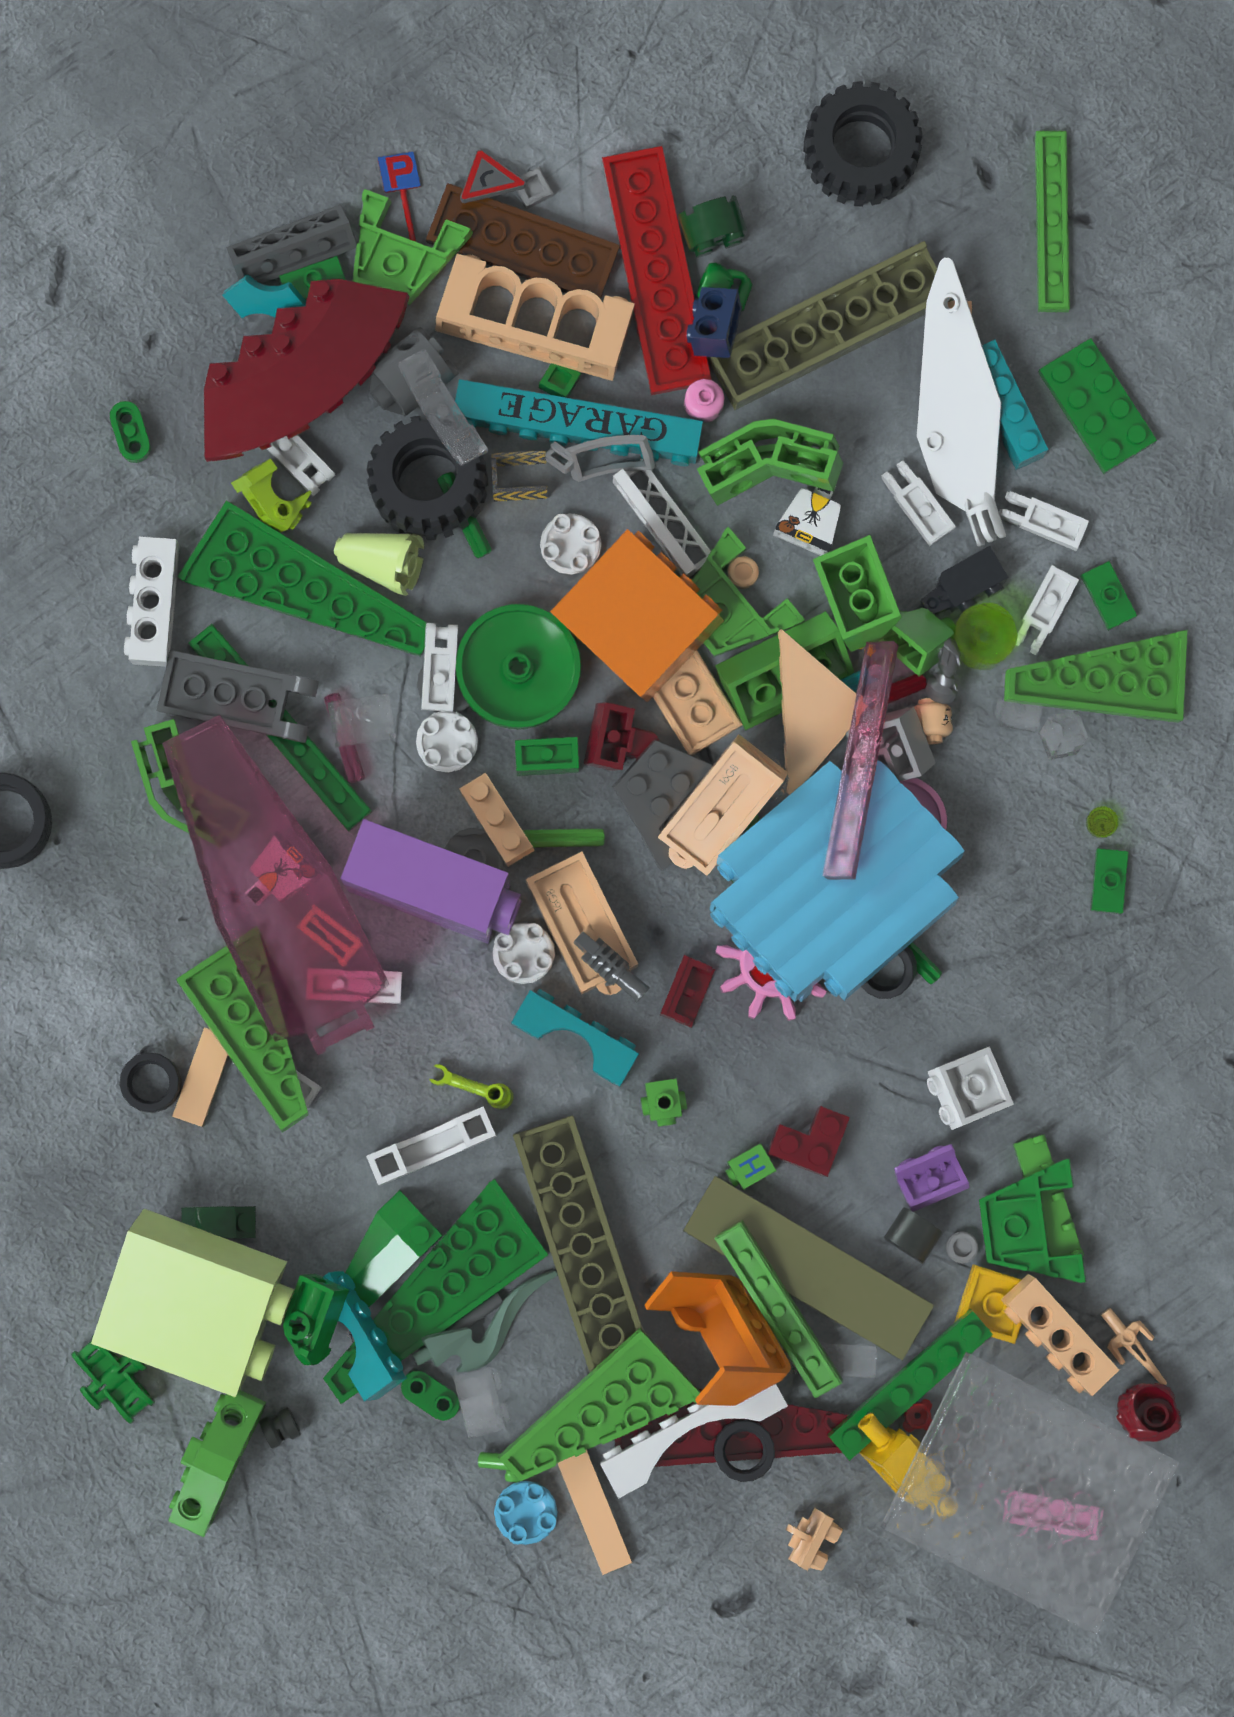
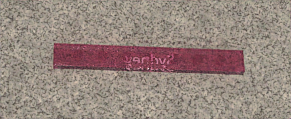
[822,641,899,880]

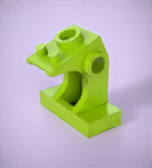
[231,458,312,533]

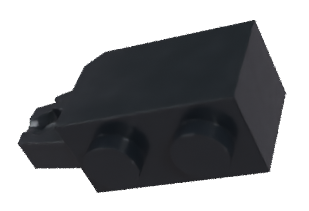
[920,546,1009,615]

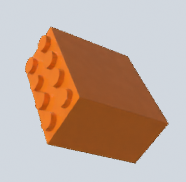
[550,529,724,702]

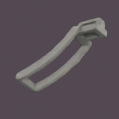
[545,435,656,482]

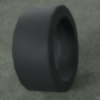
[861,946,917,999]
[119,1052,182,1113]
[714,1420,775,1482]

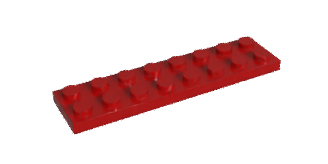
[602,146,711,395]

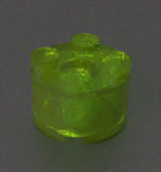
[953,602,1018,670]

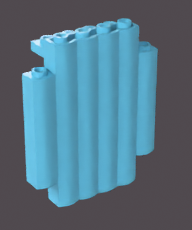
[710,760,965,1002]

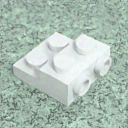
[927,1046,1014,1130]

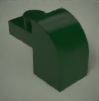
[181,1206,256,1239]

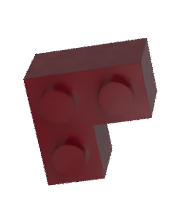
[767,1106,850,1177]

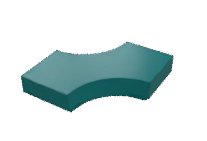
[222,275,307,318]

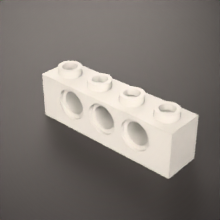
[124,537,180,667]

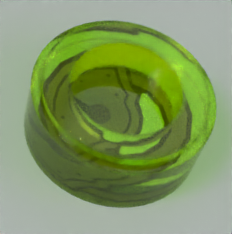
[1086,806,1118,838]

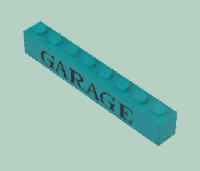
[453,379,703,466]

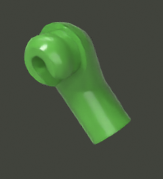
[478,1452,520,1482]

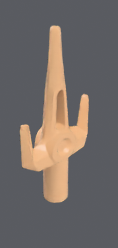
[1101,1308,1167,1385]

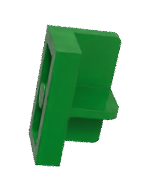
[515,737,579,776]

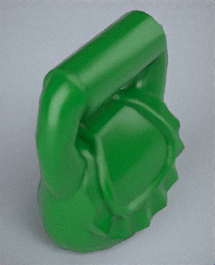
[697,263,753,312]

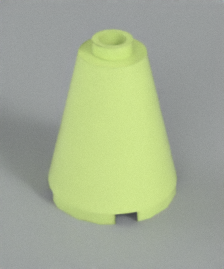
[334,533,424,596]

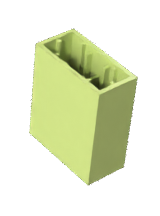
[91,1209,295,1397]

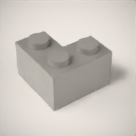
[846,706,936,782]

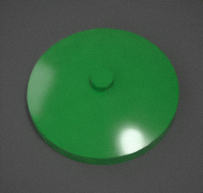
[456,604,581,729]

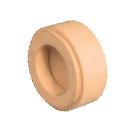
[727,556,759,589]

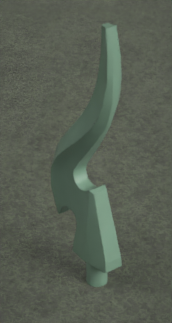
[412,1270,558,1372]

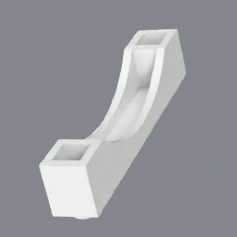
[600,1384,788,1499]

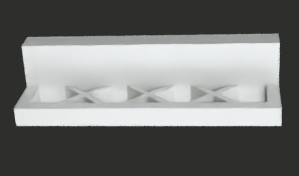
[613,459,711,577]

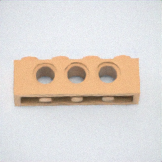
[1001,1274,1119,1396]

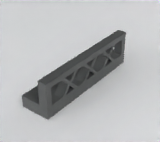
[226,204,357,284]

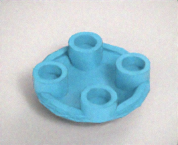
[494,1480,558,1545]

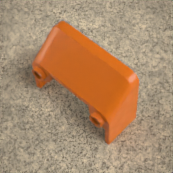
[644,1271,791,1406]

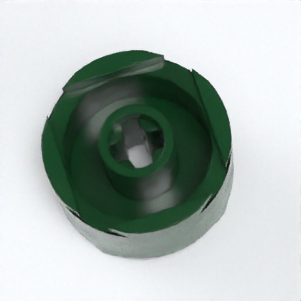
[678,195,748,258]

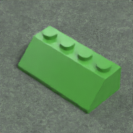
[715,611,855,731]

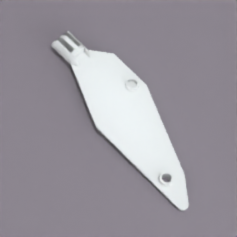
[917,258,1006,547]

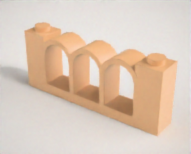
[435,254,635,381]

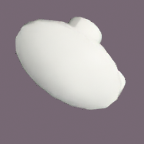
[540,513,602,575]
[416,711,478,773]
[493,922,555,984]

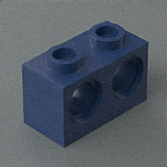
[687,287,742,358]

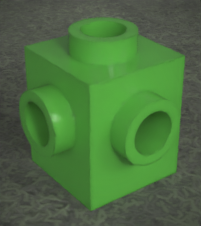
[641,1078,687,1127]

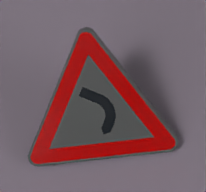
[460,150,526,203]

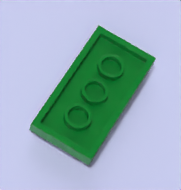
[1038,338,1157,474]

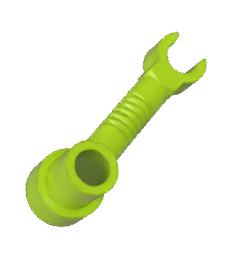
[429,1064,513,1110]

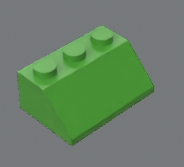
[813,535,902,652]

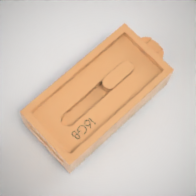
[658,734,788,876]
[526,852,638,995]

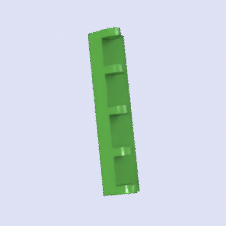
[1013,1134,1084,1256]

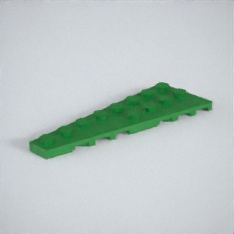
[177,500,426,657]
[323,1179,548,1404]

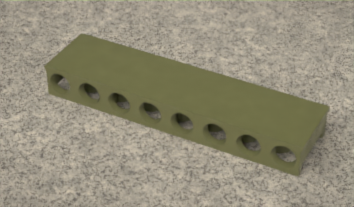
[707,241,952,411]
[513,1115,643,1372]
[683,1176,934,1361]

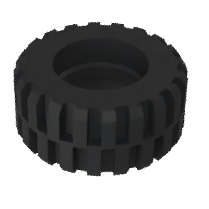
[803,81,923,207]
[367,415,488,540]

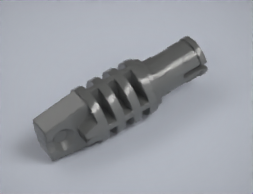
[574,932,650,1003]

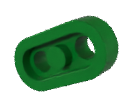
[110,401,151,463]
[401,1371,460,1421]

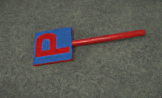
[377,152,421,242]

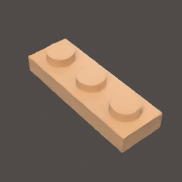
[459,773,534,867]

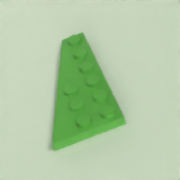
[1004,630,1188,723]

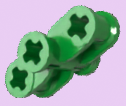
[71,1335,155,1424]

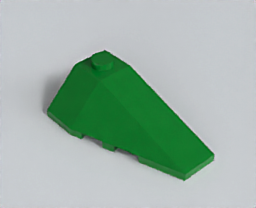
[345,1190,443,1308]

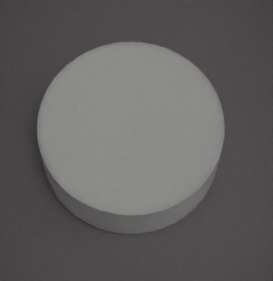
[946,1232,978,1263]

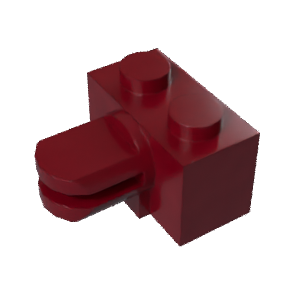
[584,702,659,771]

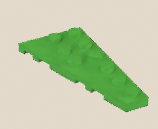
[176,927,309,1133]
[498,1328,701,1482]

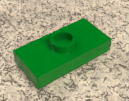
[279,256,346,301]
[1080,561,1137,631]
[1090,848,1128,914]

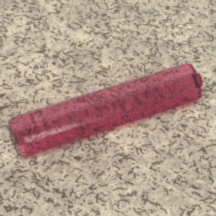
[324,693,365,783]

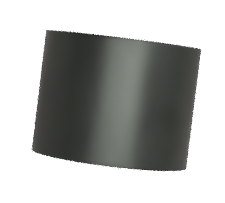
[884,1207,943,1264]

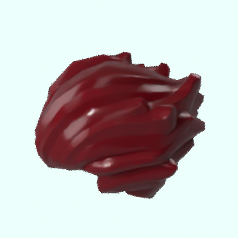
[1116,1383,1182,1442]

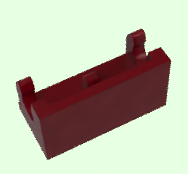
[660,955,715,1028]

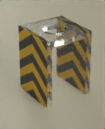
[491,451,548,501]

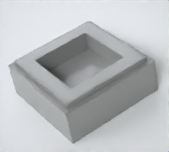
[517,167,553,210]

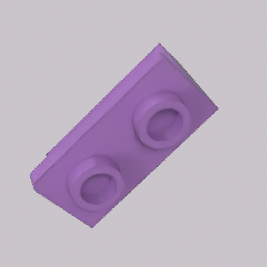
[894,1144,970,1212]

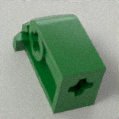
[283,1273,349,1365]

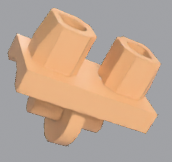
[786,1508,842,1571]

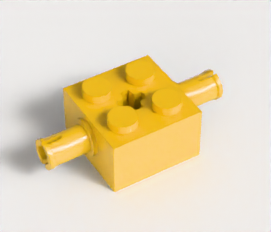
[858,1413,954,1518]

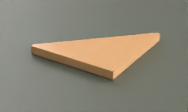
[778,629,870,795]

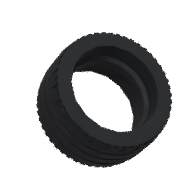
[0,773,52,869]

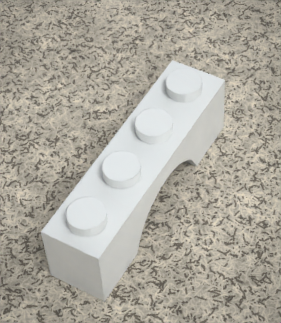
[366,1106,497,1186]

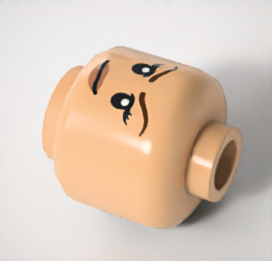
[914,698,953,745]

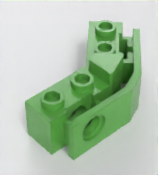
[697,419,843,506]
[131,719,250,850]
[168,1390,266,1537]

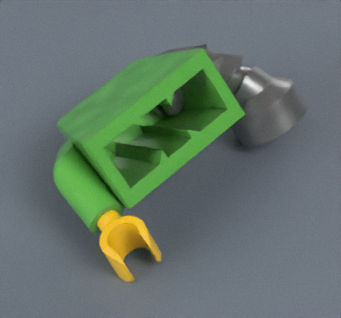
[860,608,961,704]

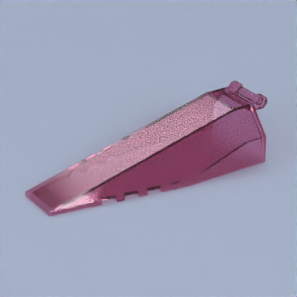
[163,715,389,1055]

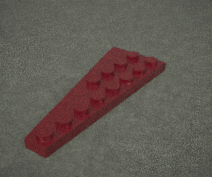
[615,1388,849,1467]

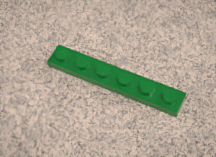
[827,1309,993,1461]

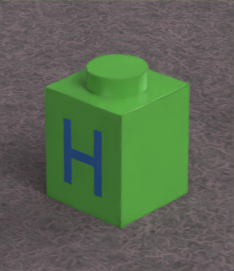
[725,1143,776,1190]

